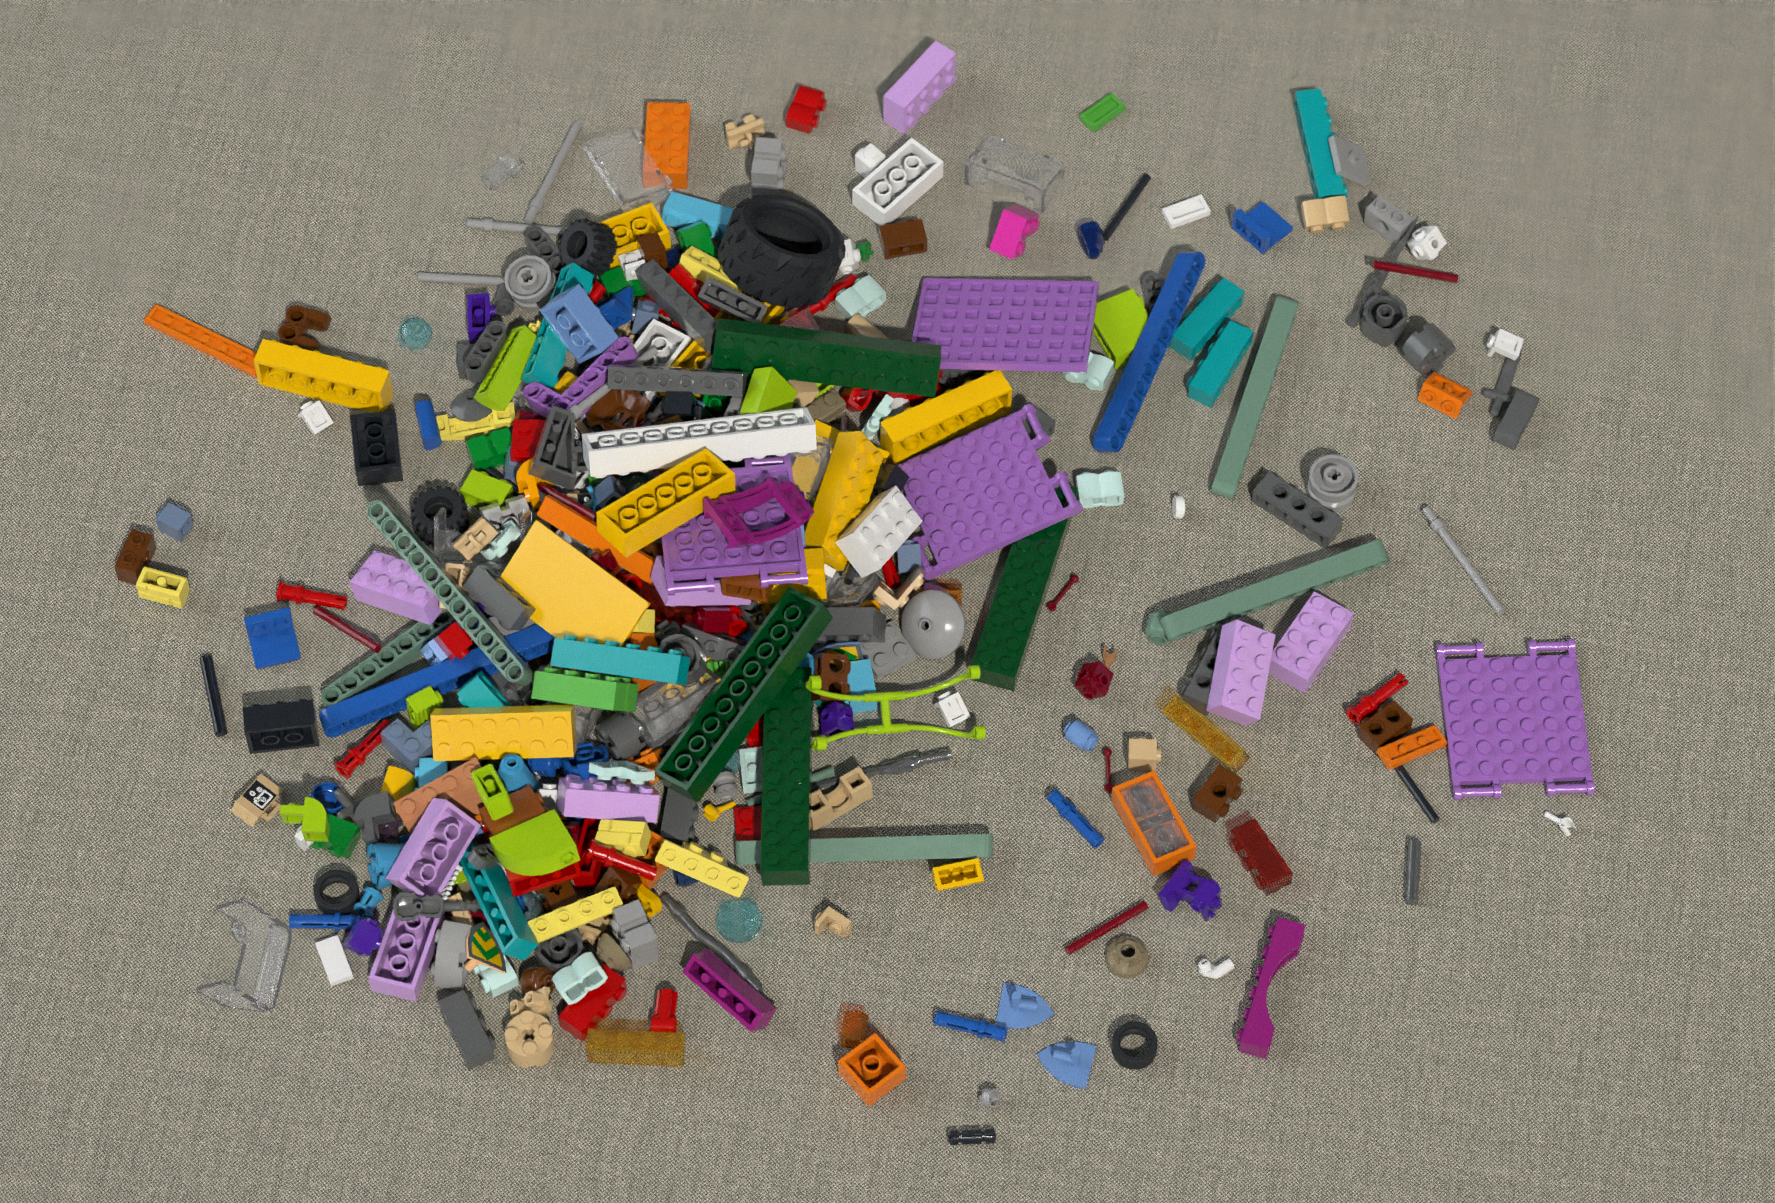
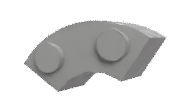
[430,920,472,991]

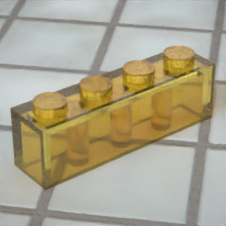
[1161,694,1250,774]
[586,1029,686,1067]

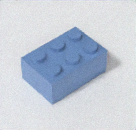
[539,284,619,364]

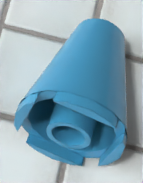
[497,754,539,795]
[366,843,405,890]

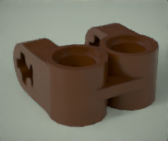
[278,305,332,351]

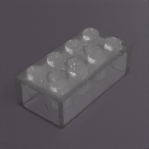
[623,667,721,749]

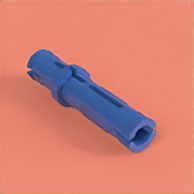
[1047,789,1105,849]
[289,912,362,931]
[934,1010,1008,1042]

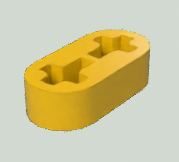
[629,884,662,918]

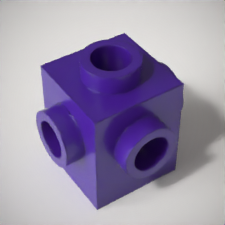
[820,701,854,741]

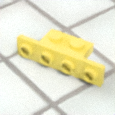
[655,839,749,897]
[527,887,623,943]

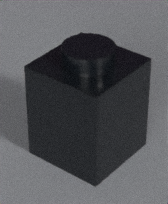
[661,391,697,421]
[873,463,909,496]

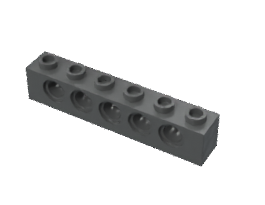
[608,364,747,397]

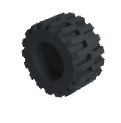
[559,218,617,278]
[410,486,469,548]

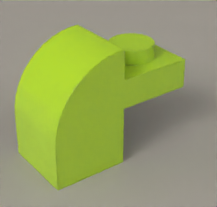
[280,797,330,842]

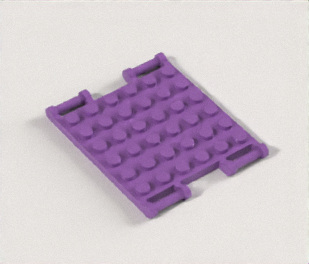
[897,404,1083,580]
[653,453,808,596]
[1436,639,1595,800]

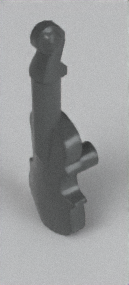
[393,892,479,922]

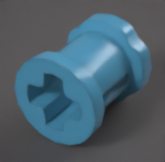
[353,887,383,918]

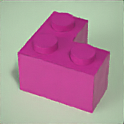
[989,204,1040,260]

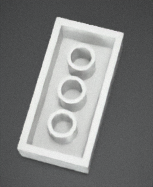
[852,138,944,226]
[835,486,922,578]

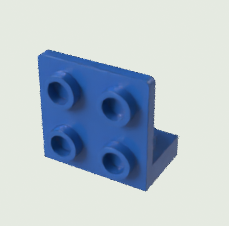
[1232,202,1293,254]
[597,286,634,329]
[244,607,301,669]

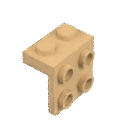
[872,565,924,610]

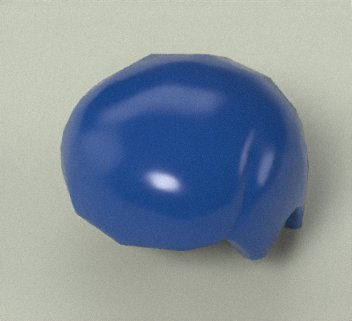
[310,782,343,816]

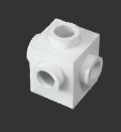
[1407,226,1447,260]
[838,239,861,275]

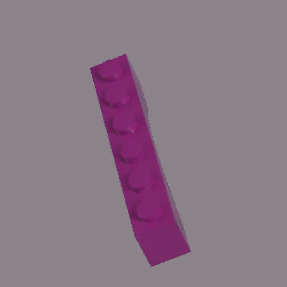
[1236,917,1306,1060]

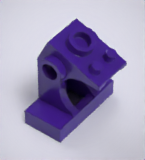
[1158,860,1222,922]

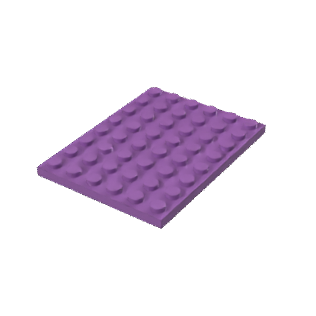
[912,278,1099,373]

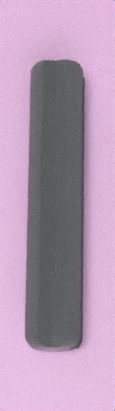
[1405,839,1421,905]

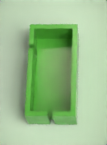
[531,667,639,712]

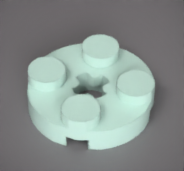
[480,520,522,560]

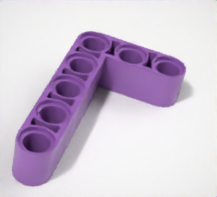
[523,337,639,422]

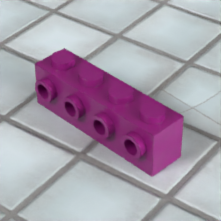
[682,949,777,1032]

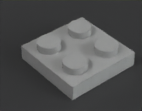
[853,621,917,680]

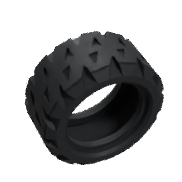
[718,194,846,308]

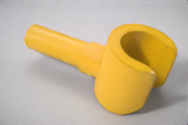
[703,801,736,822]

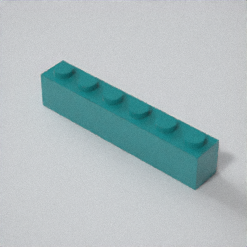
[1294,88,1348,199]
[520,262,594,389]
[550,635,690,685]
[459,840,539,961]

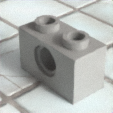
[1364,195,1414,246]

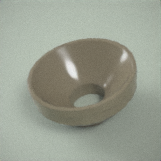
[596,933,632,971]
[1105,937,1149,979]

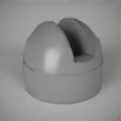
[979,1088,1000,1108]

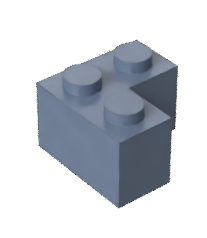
[381,718,433,775]

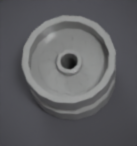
[504,255,557,312]
[1307,455,1359,513]

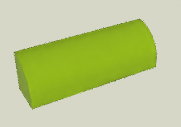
[473,325,537,411]

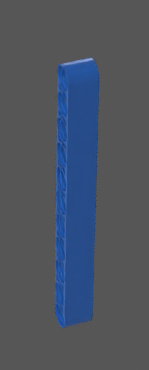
[1093,252,1205,452]
[319,624,555,737]

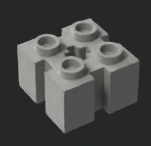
[751,137,787,197]
[479,494,534,551]
[610,899,659,970]

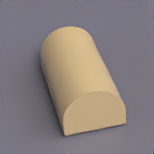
[845,314,889,339]

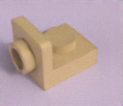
[814,906,852,938]
[577,917,611,944]

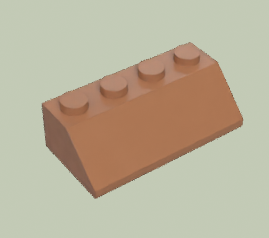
[393,757,485,835]

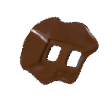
[586,389,651,431]

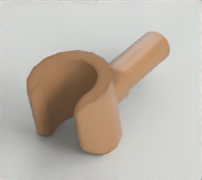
[1103,646,1117,669]

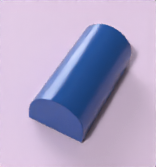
[415,400,442,451]

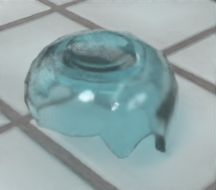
[397,318,432,351]

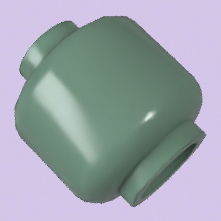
[1145,610,1170,645]

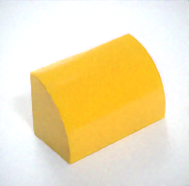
[381,766,418,822]
[931,858,984,892]

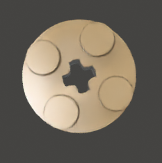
[504,1011,554,1068]

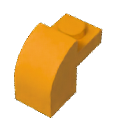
[516,458,555,510]

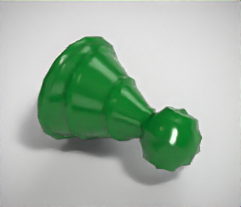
[856,241,874,262]

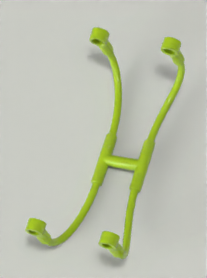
[806,665,986,751]

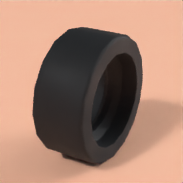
[313,870,360,915]
[1112,1021,1158,1070]

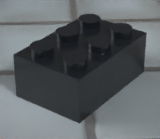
[350,410,403,486]
[243,699,320,754]

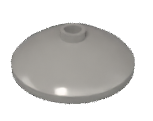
[901,590,966,659]

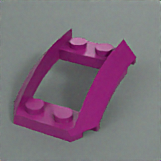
[703,477,814,549]

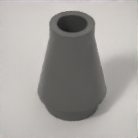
[493,283,515,316]

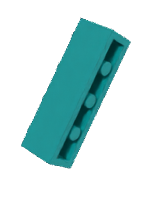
[1170,277,1245,361]
[1187,320,1254,408]
[457,671,525,760]

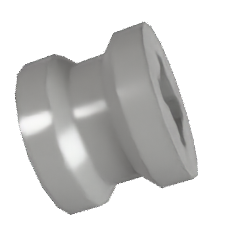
[713,772,738,799]

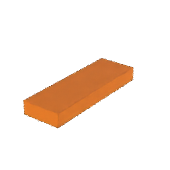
[1376,725,1448,771]

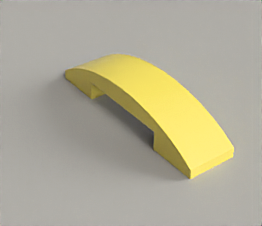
[436,402,515,441]

